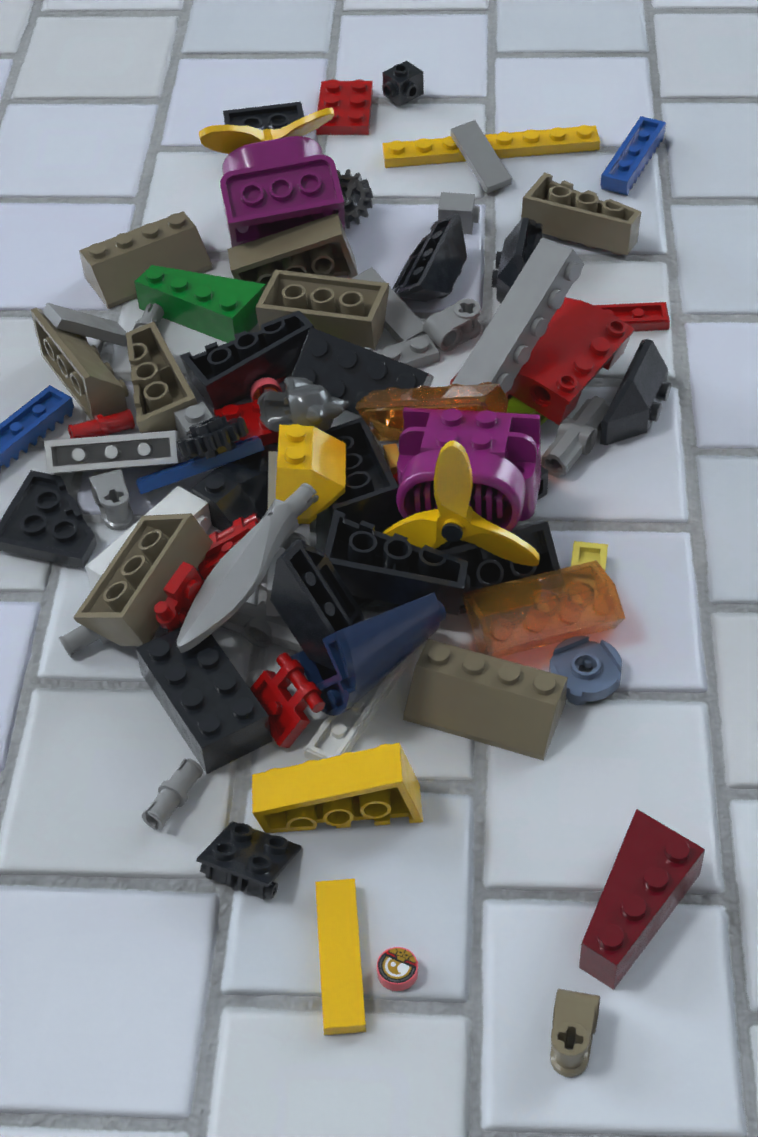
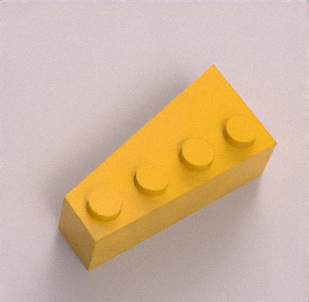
[252,742,423,833]

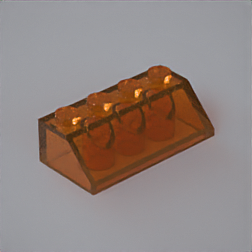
[356,382,508,441]
[462,560,625,658]

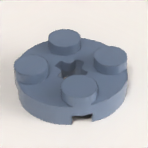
[549,636,622,705]

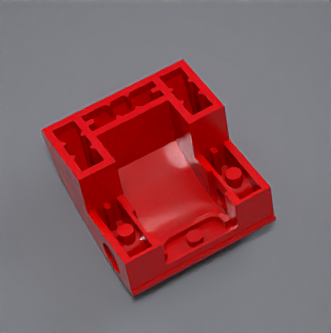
[450,297,635,425]

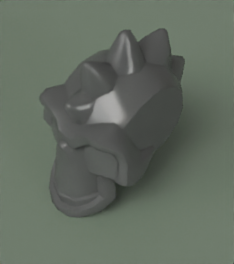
[257,377,350,432]

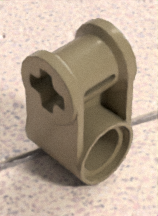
[550,988,600,1077]

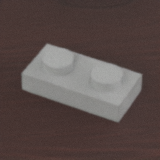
[374,334,440,368]

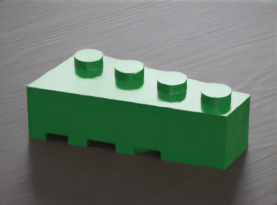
[134,265,266,343]

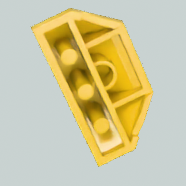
[276,424,346,524]

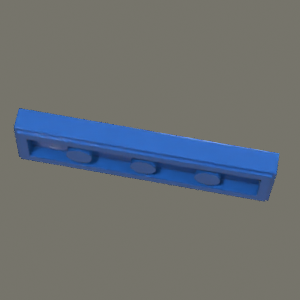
[136,436,264,495]

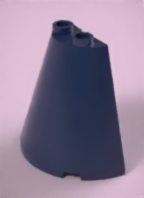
[291,592,446,716]

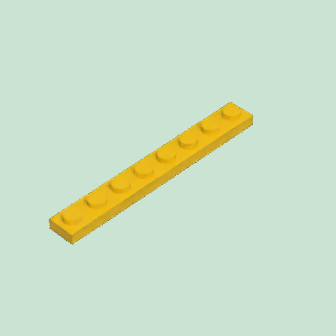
[382,125,600,168]

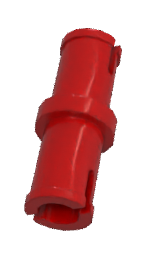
[68,409,135,439]

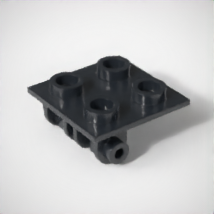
[197,821,301,899]

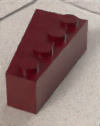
[579,809,705,990]

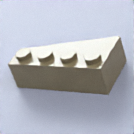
[521,172,641,255]
[228,213,358,286]
[126,321,197,433]

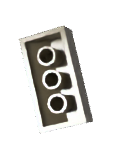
[79,211,213,309]
[255,270,389,350]
[31,308,129,420]
[73,513,213,646]
[403,639,568,761]

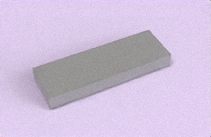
[450,120,512,194]
[351,267,425,343]
[42,303,127,346]

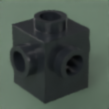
[382,61,424,106]

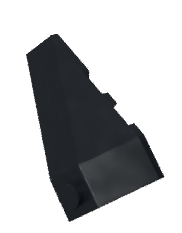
[192,443,278,531]
[440,520,565,597]

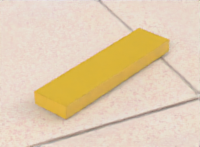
[315,879,366,1035]

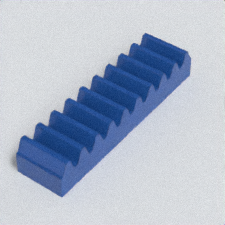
[600,116,666,196]
[0,385,74,472]

